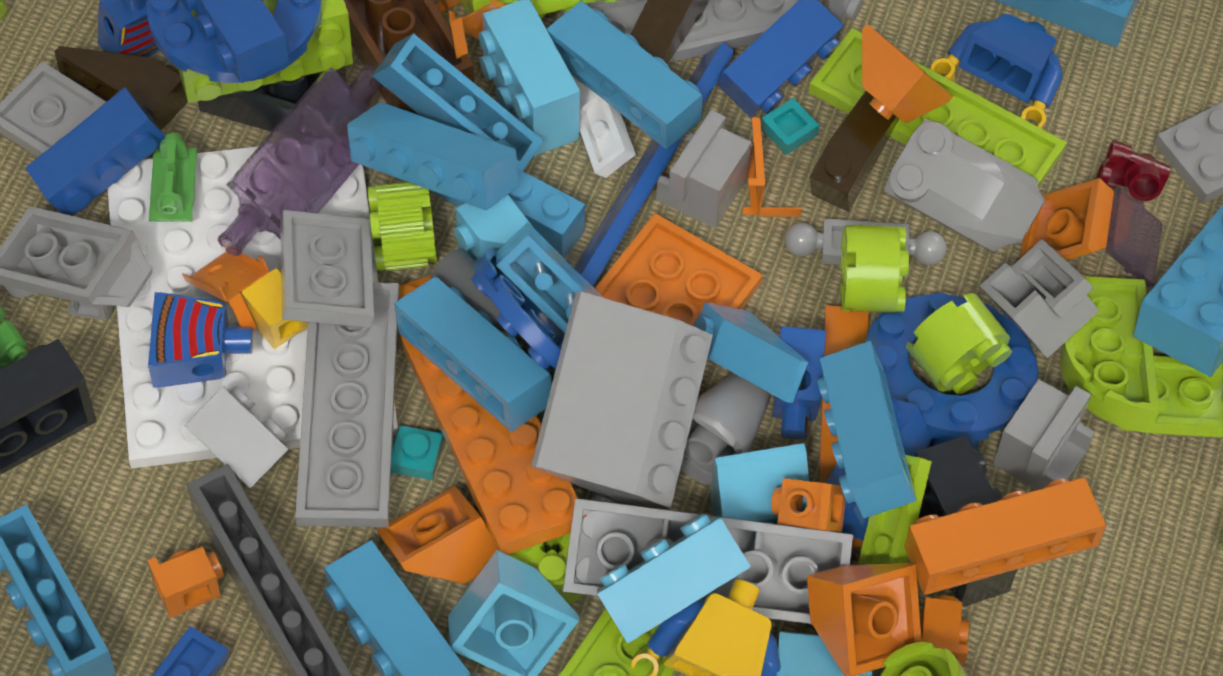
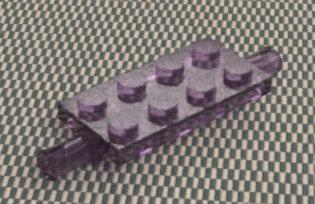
[218,66,383,256]

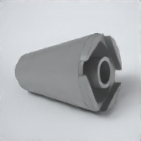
[680,373,771,485]

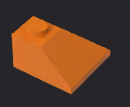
[862,24,953,123]
[1020,178,1129,261]
[376,485,497,584]
[807,563,922,676]

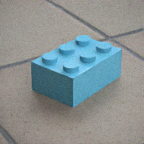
[478,0,580,156]
[597,514,751,643]

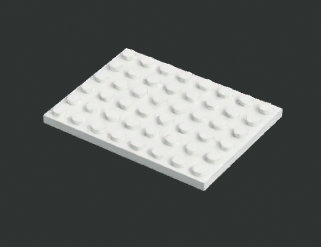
[108,136,398,469]

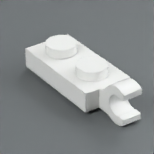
[573,76,636,178]

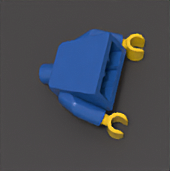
[931,14,1063,129]

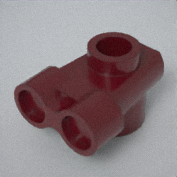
[1096,140,1170,201]

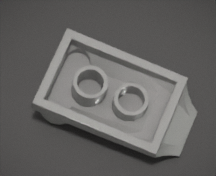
[883,119,1046,254]
[0,206,152,307]

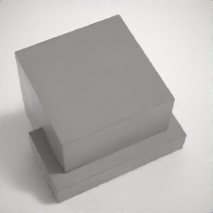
[656,110,752,228]
[980,239,1100,358]
[993,379,1095,490]

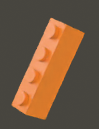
[904,477,1107,595]

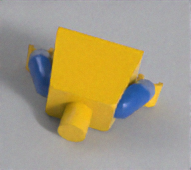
[631,579,781,676]

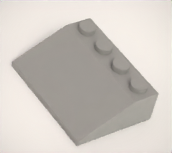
[531,291,713,509]

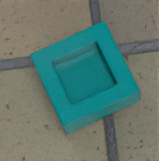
[760,98,820,155]
[391,425,443,481]

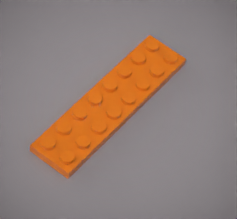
[397,275,587,555]

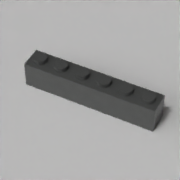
[187,464,352,676]

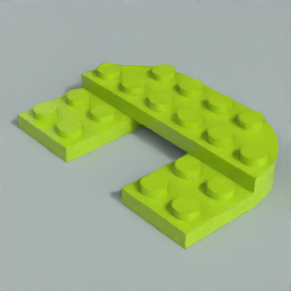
[1059,276,1223,438]

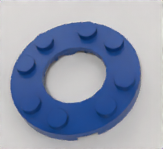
[146,0,322,83]
[471,249,565,370]
[865,292,1038,442]

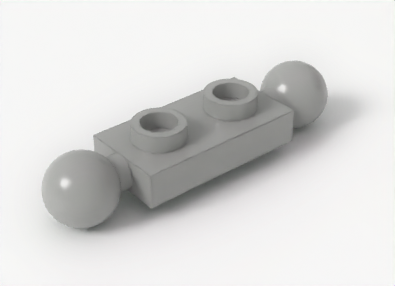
[784,218,947,265]

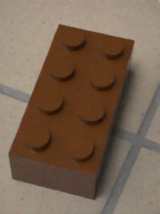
[344,0,474,116]

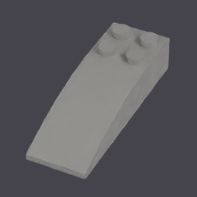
[563,498,853,624]

